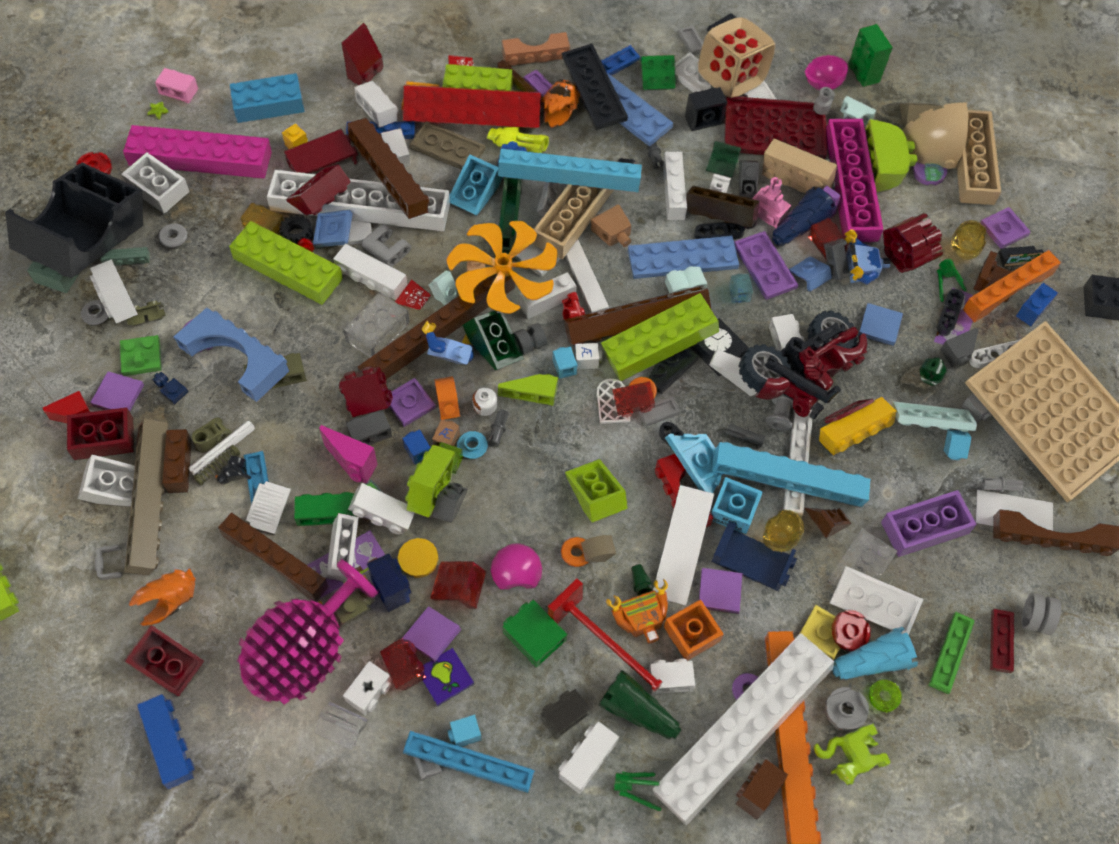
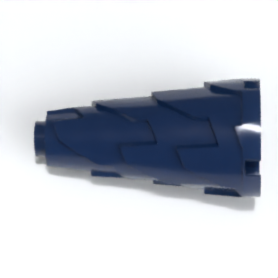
[772,186,836,246]

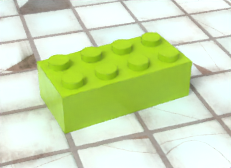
[442,64,512,91]

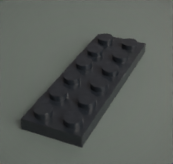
[561,43,628,131]

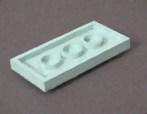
[892,401,977,432]

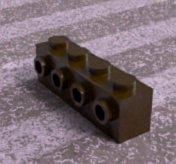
[686,185,760,227]

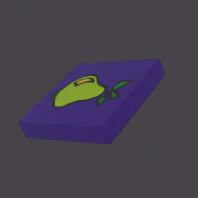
[416,648,474,706]

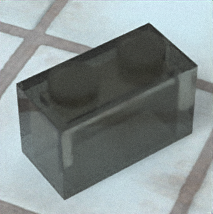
[540,689,591,740]

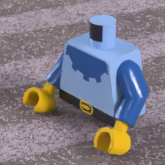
[845,229,890,285]
[422,321,474,365]

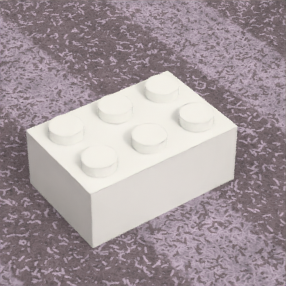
[121,153,189,214]
[90,259,138,323]

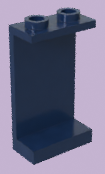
[711,521,797,591]

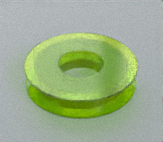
[869,679,902,712]

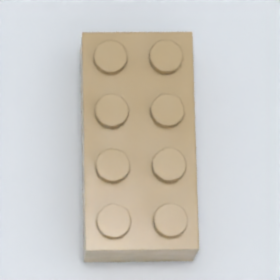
[762,139,837,193]

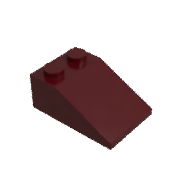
[341,23,384,85]
[123,625,204,697]

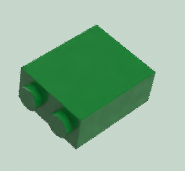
[503,599,567,668]

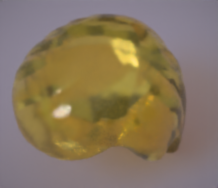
[951,220,987,260]
[762,510,804,552]

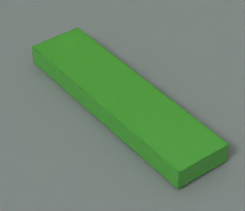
[929,612,975,694]

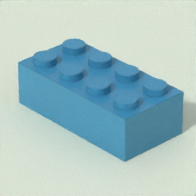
[229,73,305,123]

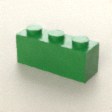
[294,492,357,526]

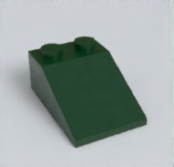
[462,310,524,371]

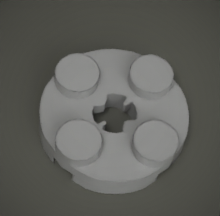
[825,687,869,731]

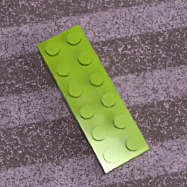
[229,221,343,305]
[601,293,719,381]

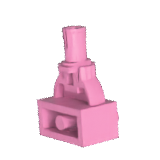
[752,177,791,228]

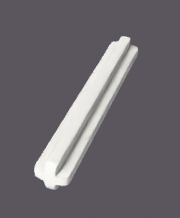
[188,421,255,475]

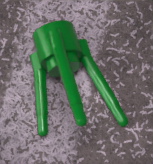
[937,259,967,302]
[614,772,662,812]

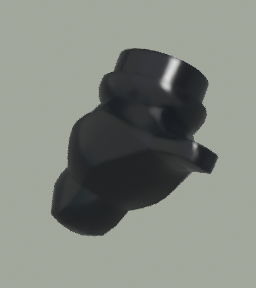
[215,456,251,485]

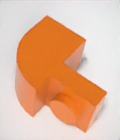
[434,376,460,420]

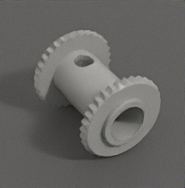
[766,395,793,431]

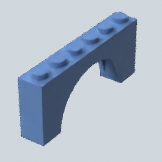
[174,308,289,402]

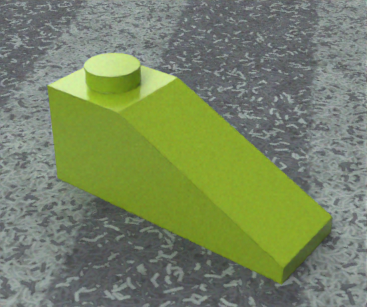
[498,374,558,406]

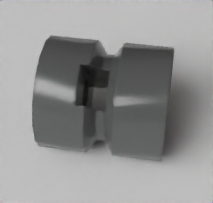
[513,323,547,355]

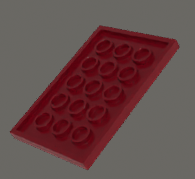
[724,96,827,160]

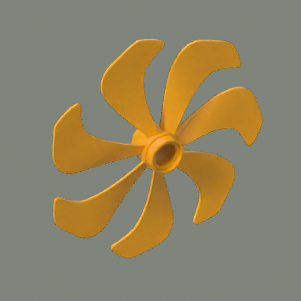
[446,221,557,314]

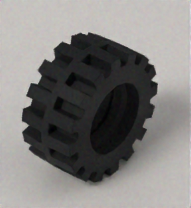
[279,214,313,244]

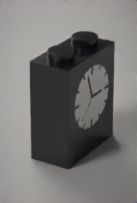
[691,318,749,376]

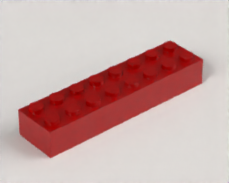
[403,85,541,128]

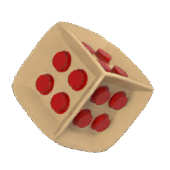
[698,17,775,97]

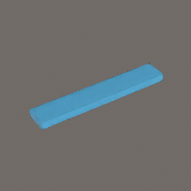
[403,731,535,793]

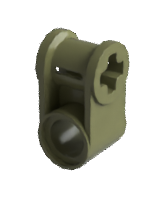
[192,417,232,453]

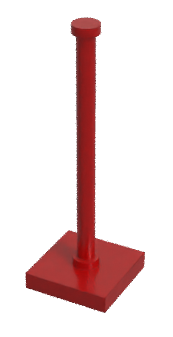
[548,578,663,692]

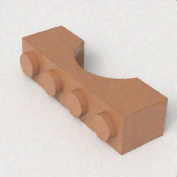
[502,32,570,66]

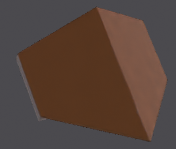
[804,507,851,539]

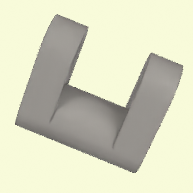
[362,224,411,267]

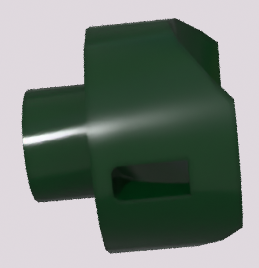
[920,357,947,386]

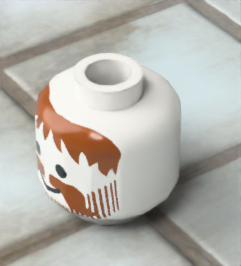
[472,388,497,416]

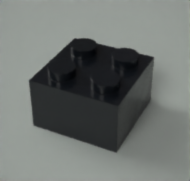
[685,87,727,131]
[1083,274,1119,321]

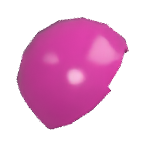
[805,55,848,90]
[490,543,543,590]

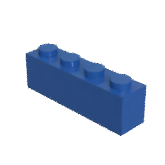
[137,694,195,789]

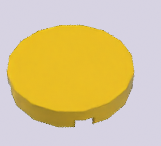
[398,538,439,578]

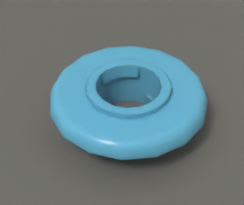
[457,431,488,459]

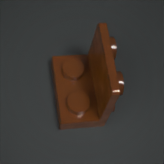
[973,251,1011,303]

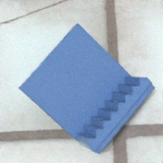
[789,256,832,291]

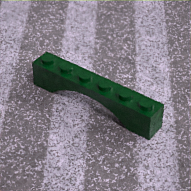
[495,177,523,263]

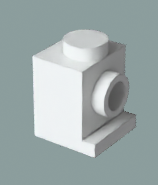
[709,174,731,193]

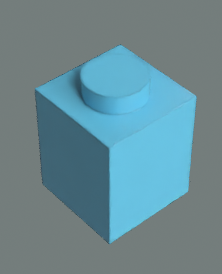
[552,346,577,379]
[944,429,972,460]
[447,715,481,747]

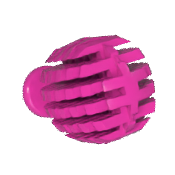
[237,559,378,705]

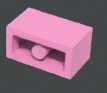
[155,68,198,103]

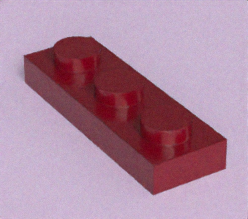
[990,609,1014,673]

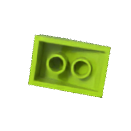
[565,459,628,523]

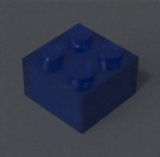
[367,553,412,613]

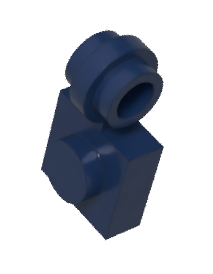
[152,372,188,405]

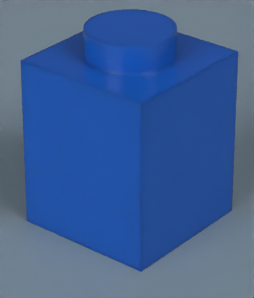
[402,429,431,464]

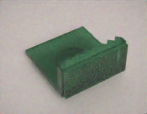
[706,141,741,178]

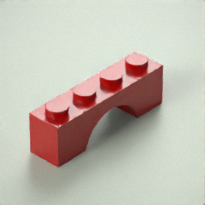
[654,453,713,528]

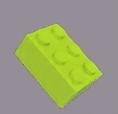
[405,445,455,517]

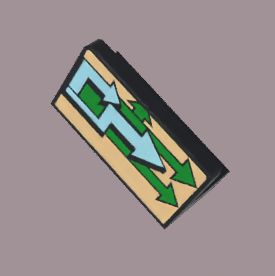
[998,246,1044,267]

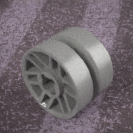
[1022,592,1061,635]

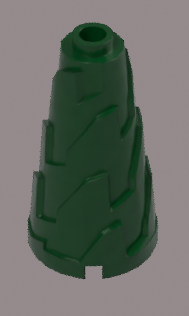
[598,669,682,740]

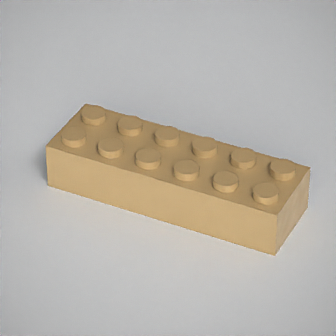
[956,110,1001,205]
[532,184,614,260]

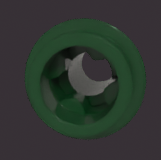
[631,564,653,596]

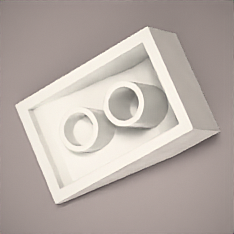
[78,455,135,506]

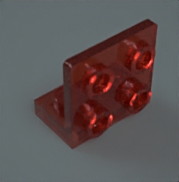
[431,561,486,609]

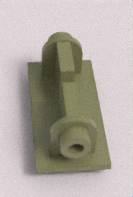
[126,301,166,326]

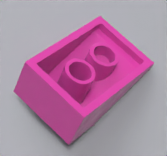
[319,425,378,484]

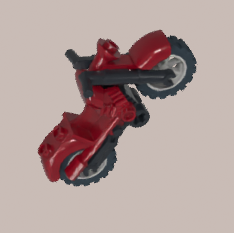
[738,310,868,419]

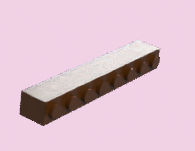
[347,118,430,219]
[564,286,712,346]

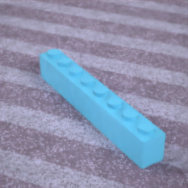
[498,149,642,192]
[712,442,870,507]

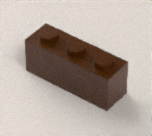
[162,429,192,493]

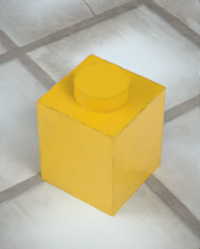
[282,123,308,149]

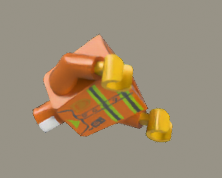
[606,579,668,644]

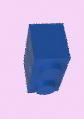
[1016,283,1058,326]

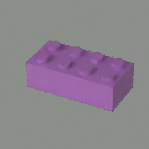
[881,490,977,557]

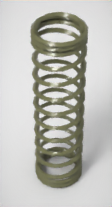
[193,445,241,486]

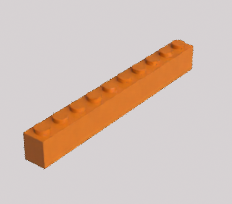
[765,631,821,844]

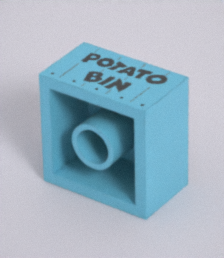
[711,477,763,534]

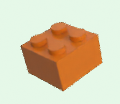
[664,600,724,661]

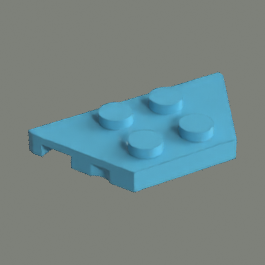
[665,434,723,493]

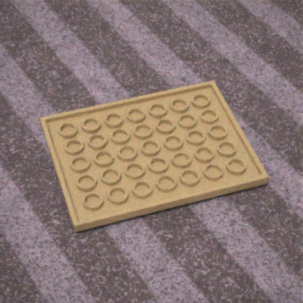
[965,321,1119,502]

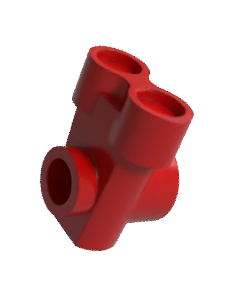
[562,292,585,319]

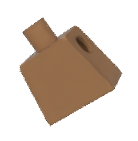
[590,204,632,247]

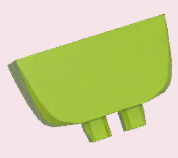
[865,119,918,192]

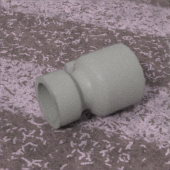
[813,87,835,115]

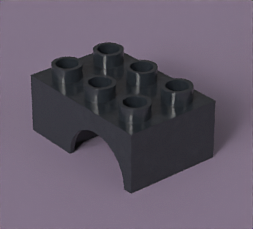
[5,162,143,278]

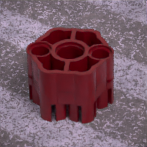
[883,213,943,273]

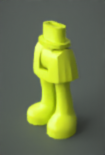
[487,127,549,153]

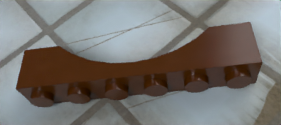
[993,509,1119,556]
[218,512,329,602]

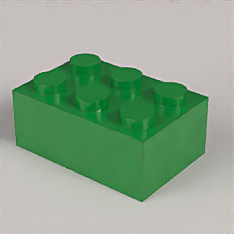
[848,24,893,87]

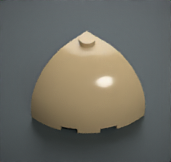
[902,103,968,169]

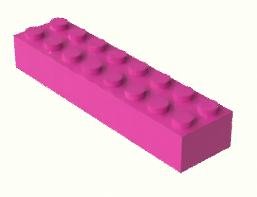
[826,119,884,242]
[123,125,272,179]

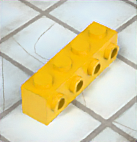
[819,397,896,455]

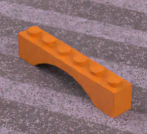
[963,250,1061,323]

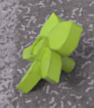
[148,102,169,119]

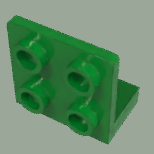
[640,55,676,90]

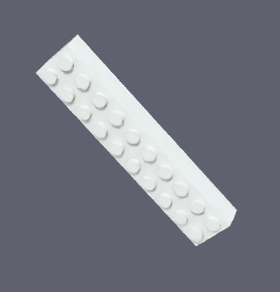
[267,170,450,231]
[653,633,834,826]

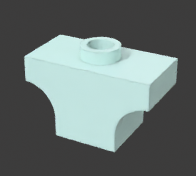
[840,96,876,125]
[429,270,459,306]

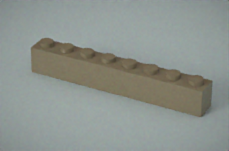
[124,418,168,576]

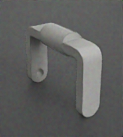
[95,545,122,580]

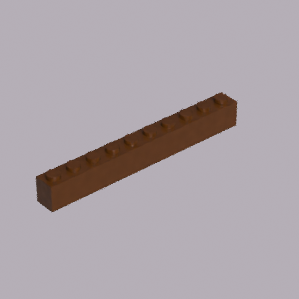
[357,274,515,380]

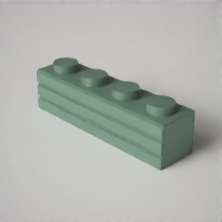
[100,247,150,265]

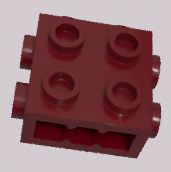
[339,366,393,417]

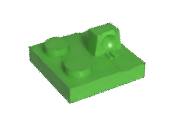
[120,335,162,376]

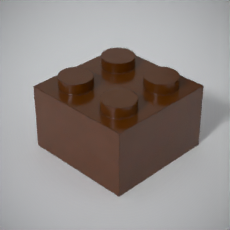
[735,759,788,820]

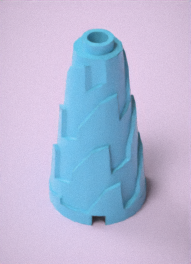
[832,627,918,680]

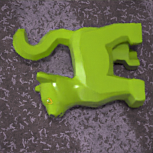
[813,723,891,785]

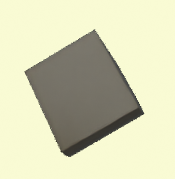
[581,535,616,562]

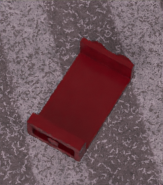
[284,129,358,174]

